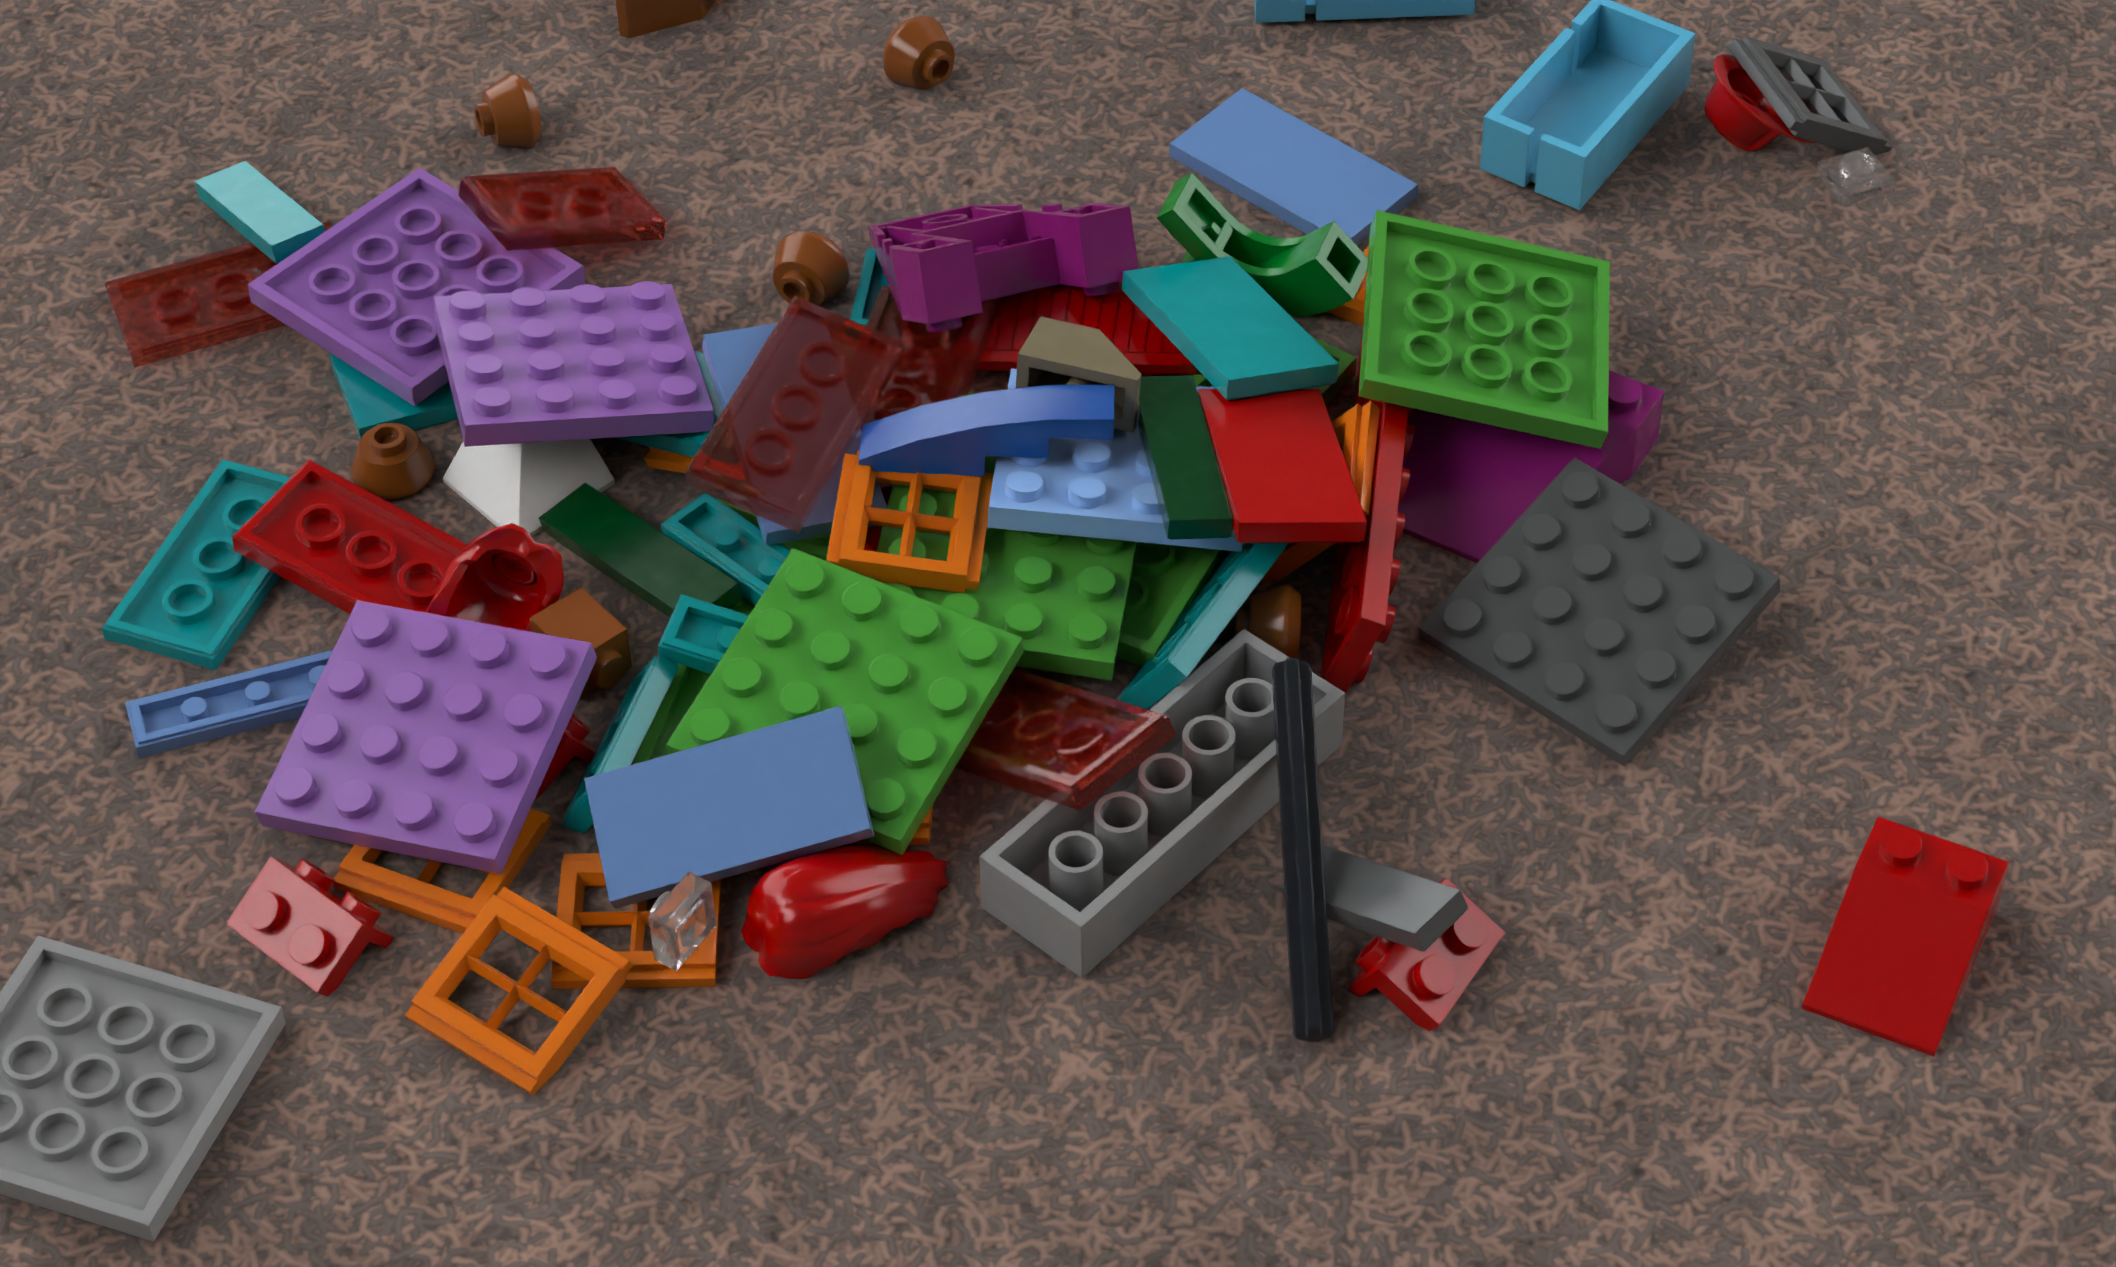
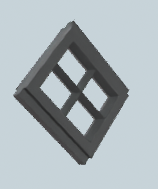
[1728,36,1892,157]

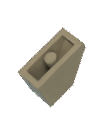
[1016,317,1141,433]

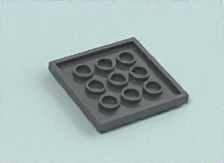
[1418,457,1780,766]

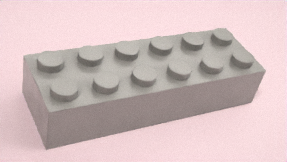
[979,629,1345,978]

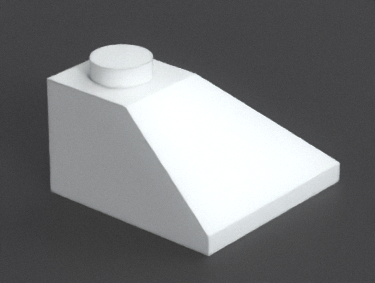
[443,439,615,537]

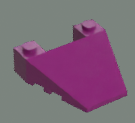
[868,203,1139,332]
[1398,370,1664,563]

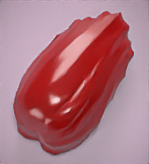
[425,523,564,632]
[741,844,949,979]

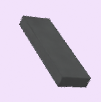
[1279,845,1469,952]

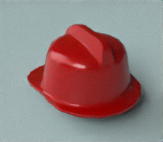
[1704,54,1816,151]

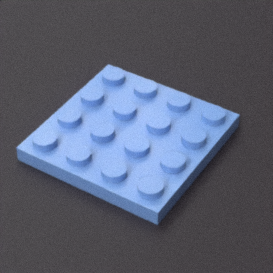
[987,368,1242,552]

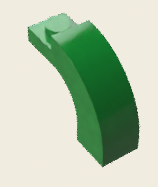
[1156,173,1368,317]

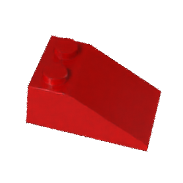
[1801,816,2009,1057]

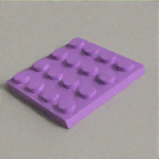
[247,168,585,406]
[434,281,714,447]
[255,600,597,874]

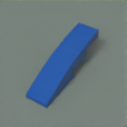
[858,385,1115,477]

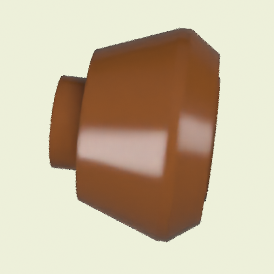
[883,16,955,89]
[474,73,541,149]
[773,232,850,308]
[351,423,435,500]
[1236,584,1302,659]

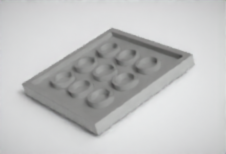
[0,936,286,1242]

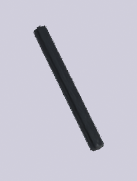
[1272,658,1334,1042]

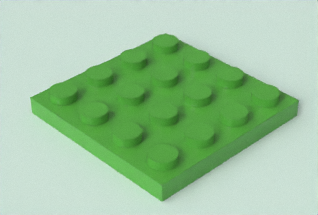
[1359,210,1610,449]
[876,456,1138,681]
[666,548,1024,855]

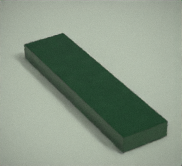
[1137,375,1233,540]
[538,483,743,618]

